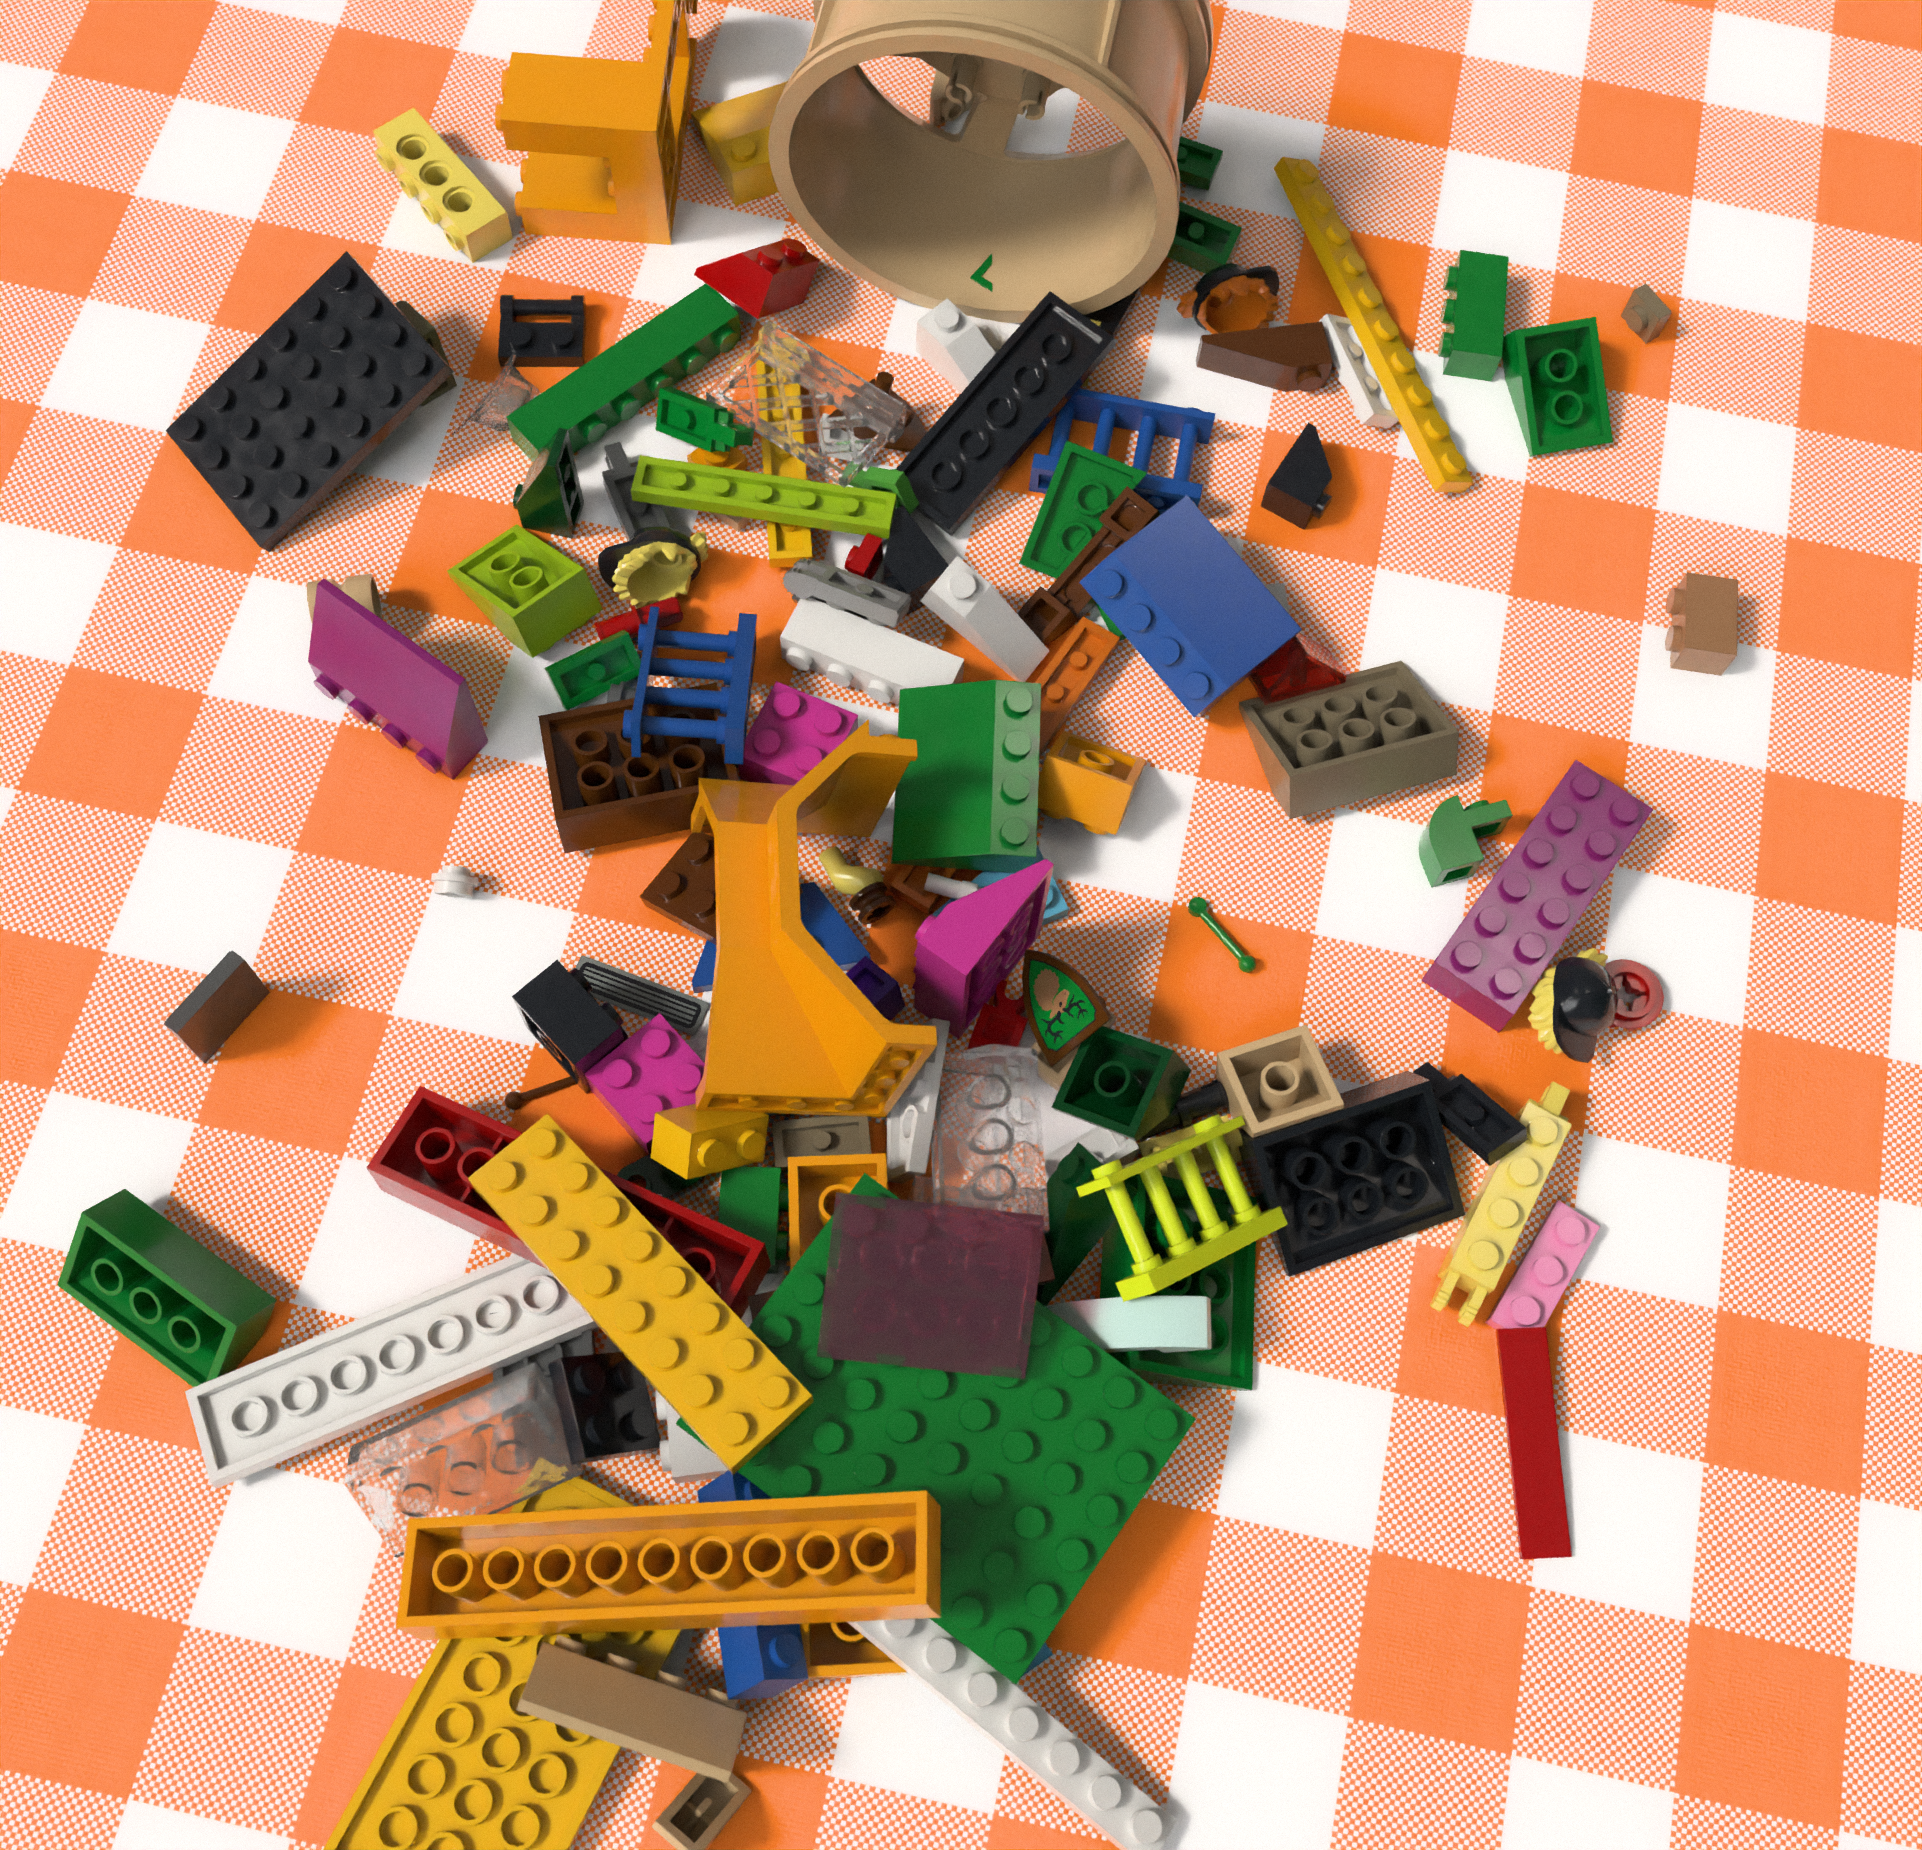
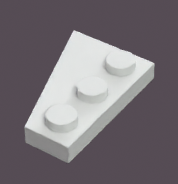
[886,1018,950,1184]

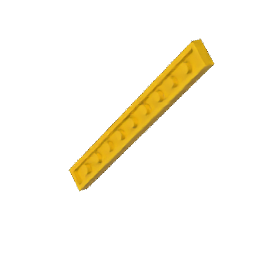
[1273,156,1474,493]

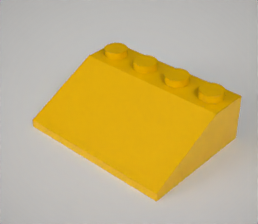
[690,81,788,206]

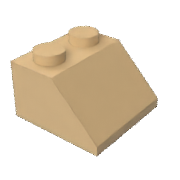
[1216,1024,1344,1138]

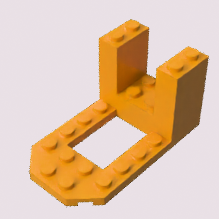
[495,0,698,245]

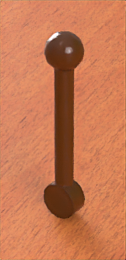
[504,1076,577,1110]

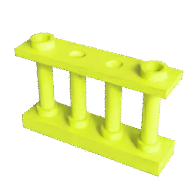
[1076,1114,1288,1302]

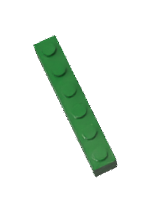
[506,283,741,462]

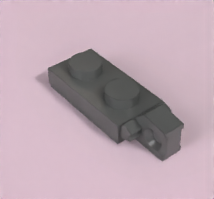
[602,442,671,542]

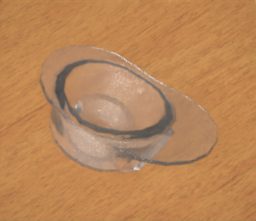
[451,353,540,436]

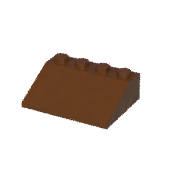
[538,682,739,854]

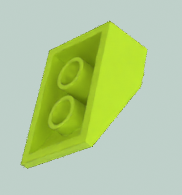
[447,524,603,658]

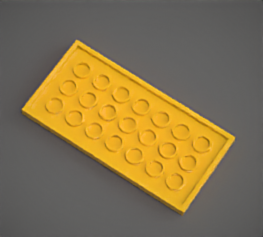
[323,1457,683,1850]

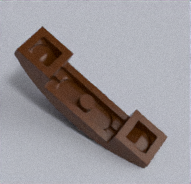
[1017,486,1160,646]

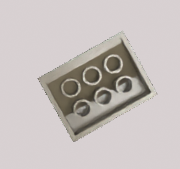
[1239,660,1459,819]

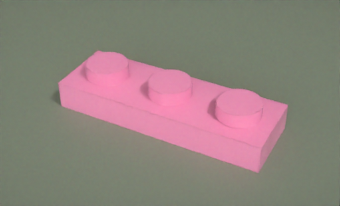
[1485,1200,1600,1329]

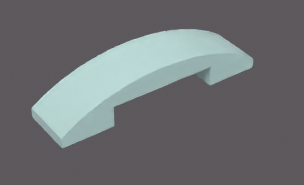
[1045,1296,1212,1353]

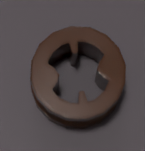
[849,881,896,925]

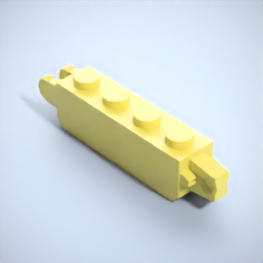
[1430,1081,1572,1327]

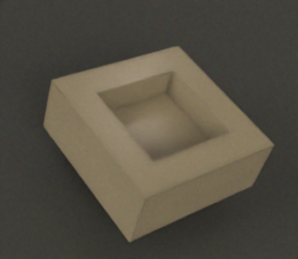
[1620,283,1672,344]

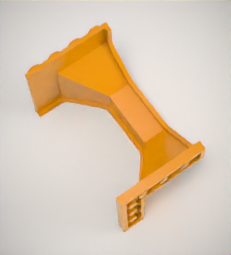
[691,719,937,1117]

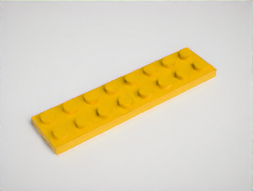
[468,1114,814,1475]

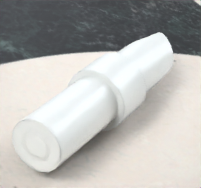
[924,873,982,900]

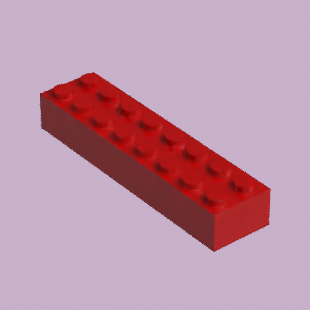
[366,1086,771,1319]

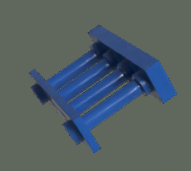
[1029,388,1215,515]
[623,606,757,765]

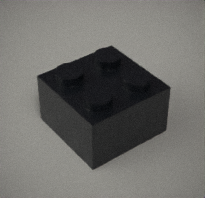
[512,960,629,1094]

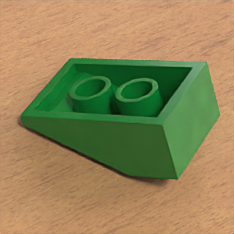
[1502,317,1613,457]

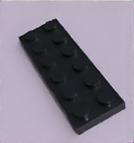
[896,291,1116,536]

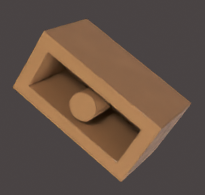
[1665,572,1738,676]

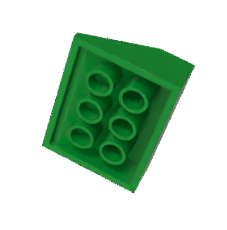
[891,680,1041,873]
[1100,1173,1257,1391]

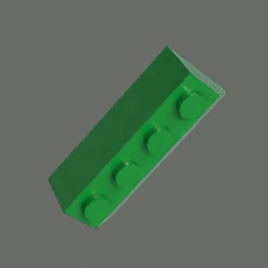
[57,1188,277,1387]

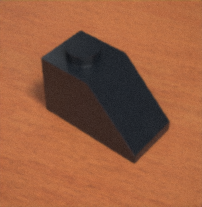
[1260,423,1333,530]
[881,505,949,615]

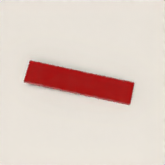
[1496,1327,1572,1560]

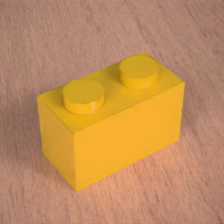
[651,1104,769,1180]

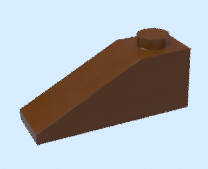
[1195,322,1333,392]

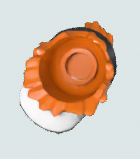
[1177,263,1279,334]

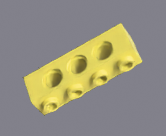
[373,107,513,263]

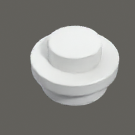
[431,865,479,898]

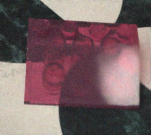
[817,1192,1045,1380]

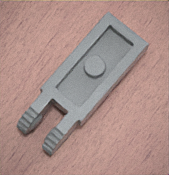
[782,558,912,628]

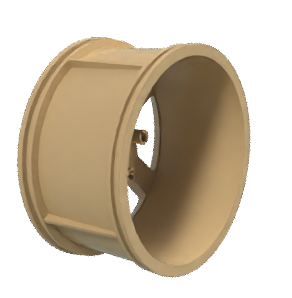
[768,0,1214,323]

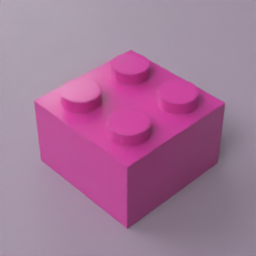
[738,681,858,785]
[584,1013,705,1155]

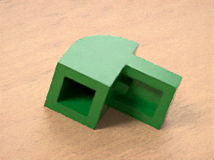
[1418,795,1513,888]

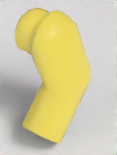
[819,846,883,895]

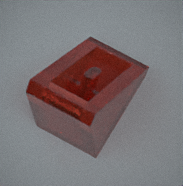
[1248,632,1346,705]

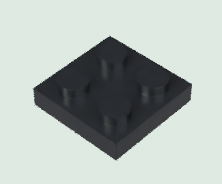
[548,1352,661,1465]

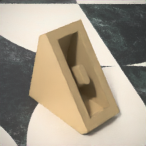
[651,1773,752,1850]

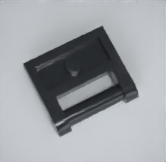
[498,295,587,367]

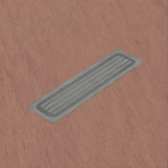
[576,955,709,1036]

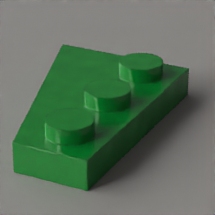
[1018,441,1147,579]

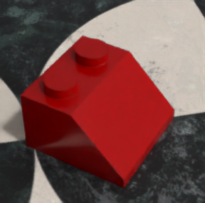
[694,238,820,319]

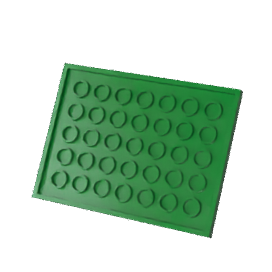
[675,1173,1196,1685]

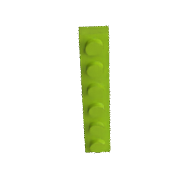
[631,455,896,539]

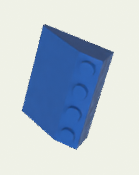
[1079,495,1303,718]

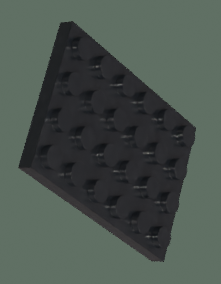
[165,251,454,552]

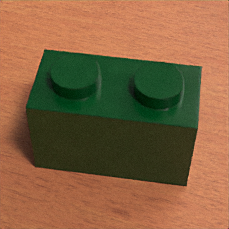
[1052,1026,1191,1141]

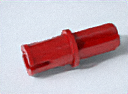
[594,597,684,641]

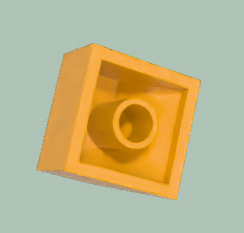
[1038,730,1146,835]

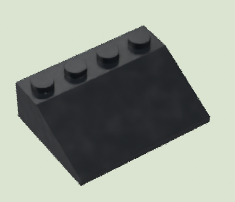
[1238,1071,1465,1277]

